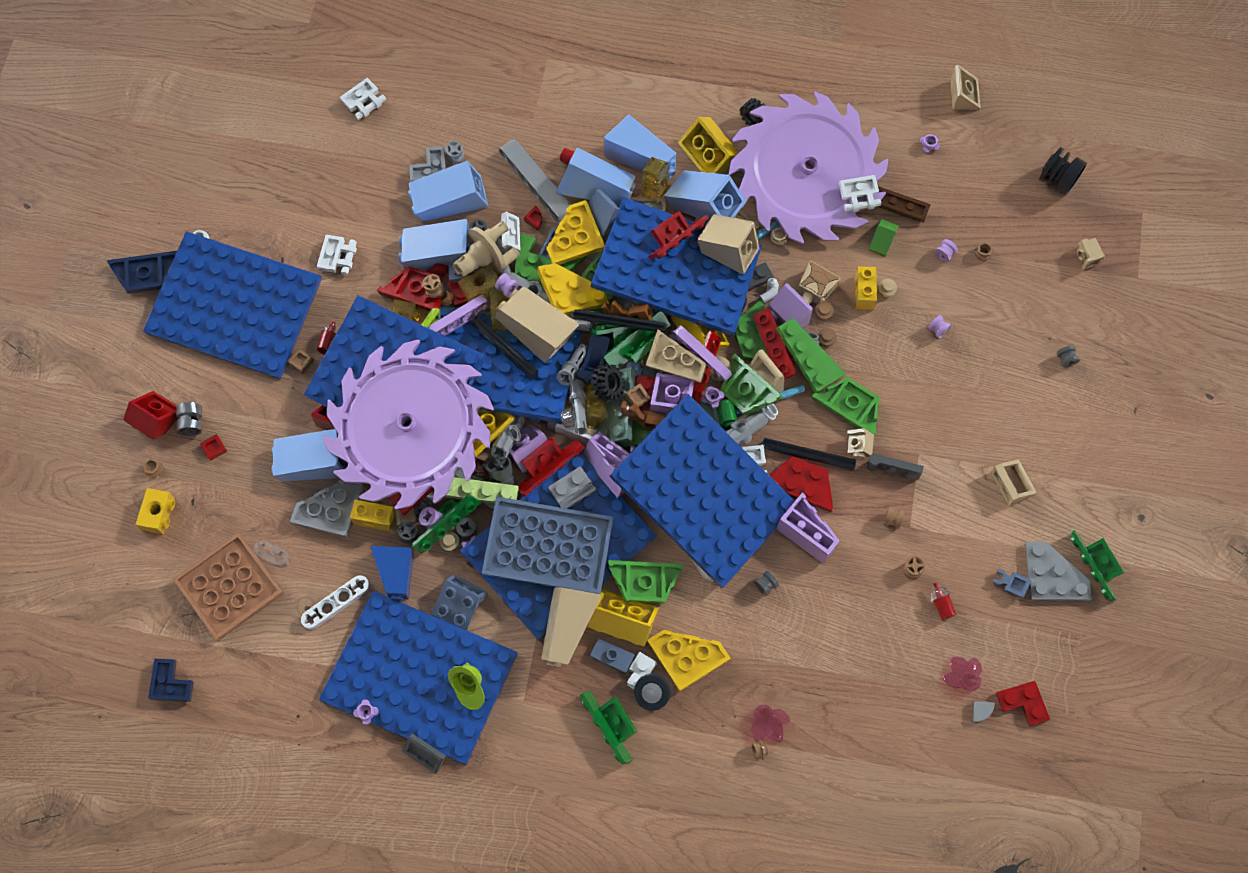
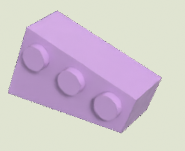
[583,432,630,498]
[776,492,839,564]

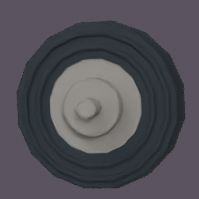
[634,673,671,711]

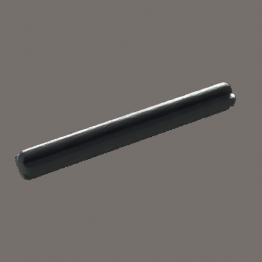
[573,309,666,333]
[472,316,539,379]
[762,438,856,470]

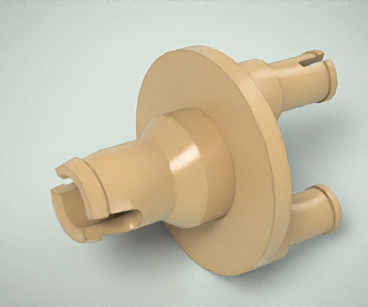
[453,221,520,277]

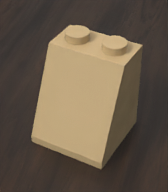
[698,214,759,274]

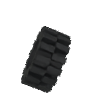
[739,98,765,126]
[591,365,625,400]

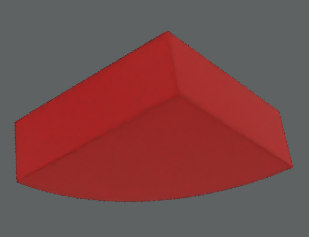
[524,205,542,231]
[427,263,449,277]

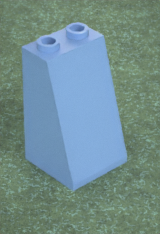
[604,114,676,183]
[556,148,636,206]
[408,161,489,221]
[664,170,746,222]
[398,219,470,270]
[271,429,348,481]

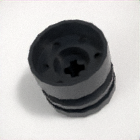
[1039,147,1087,196]

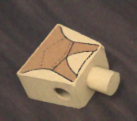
[797,260,841,304]

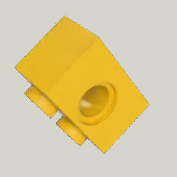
[855,266,877,310]
[135,488,175,535]
[350,500,396,532]

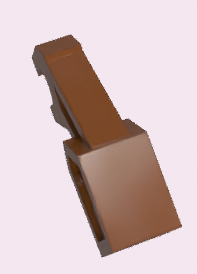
[601,300,653,321]
[621,401,666,431]

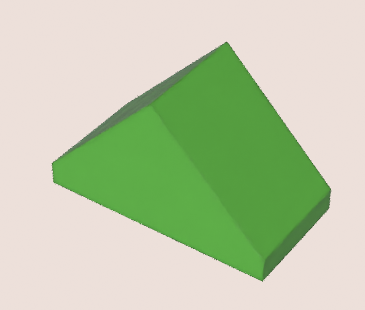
[869,219,899,257]

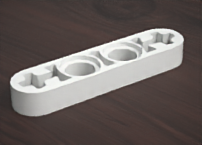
[301,575,370,630]

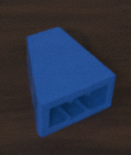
[371,546,414,601]

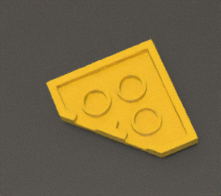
[547,200,605,265]
[537,263,609,315]
[647,630,731,692]

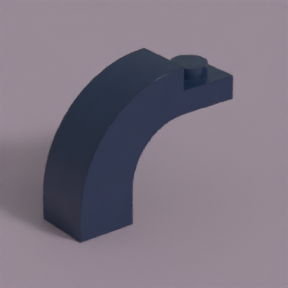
[577,334,611,384]

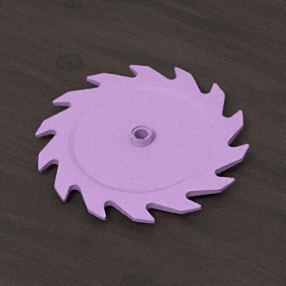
[729,92,888,244]
[322,340,494,510]

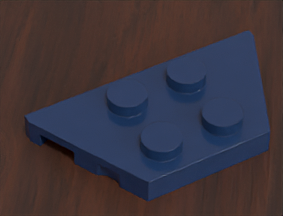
[107,251,177,294]

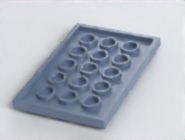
[482,496,613,594]

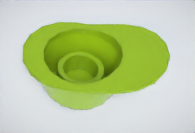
[448,663,485,710]

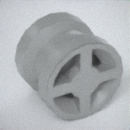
[445,141,464,164]

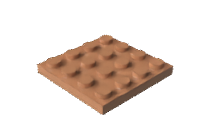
[173,532,284,642]

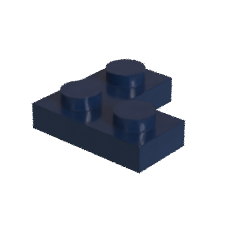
[148,658,194,702]

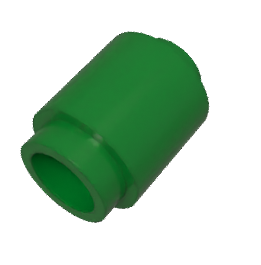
[716,400,738,430]

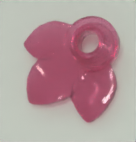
[943,657,982,691]
[751,705,790,742]

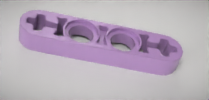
[429,295,491,336]
[673,326,732,381]

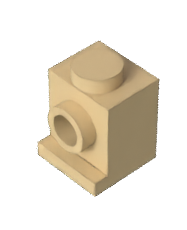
[1077,238,1105,270]
[847,428,874,460]

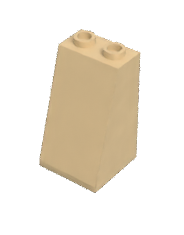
[495,286,579,363]
[541,587,601,667]

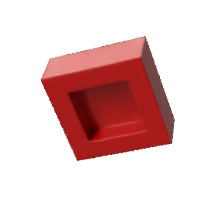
[200,434,227,461]

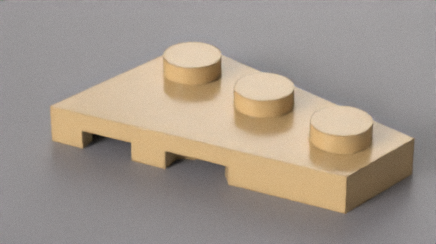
[646,330,707,383]

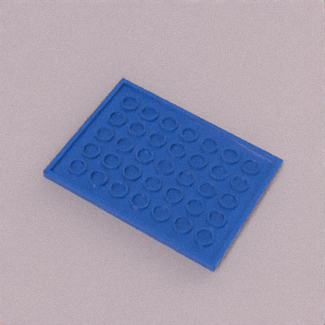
[590,197,762,336]
[143,231,322,379]
[304,295,487,427]
[439,305,583,423]
[609,394,795,588]
[460,452,656,640]
[319,591,518,765]

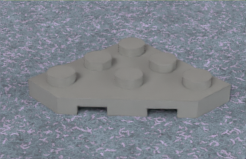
[290,479,365,538]
[1025,542,1092,602]

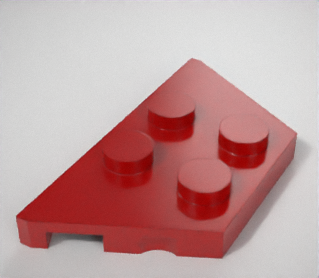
[377,266,442,312]
[769,456,833,512]

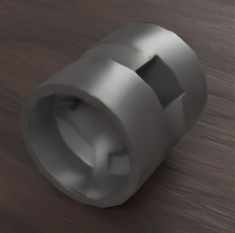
[176,402,202,436]

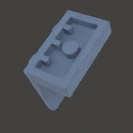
[432,574,488,630]

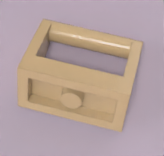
[749,349,784,393]
[991,459,1037,506]

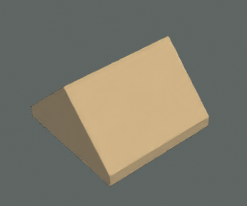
[950,65,981,110]

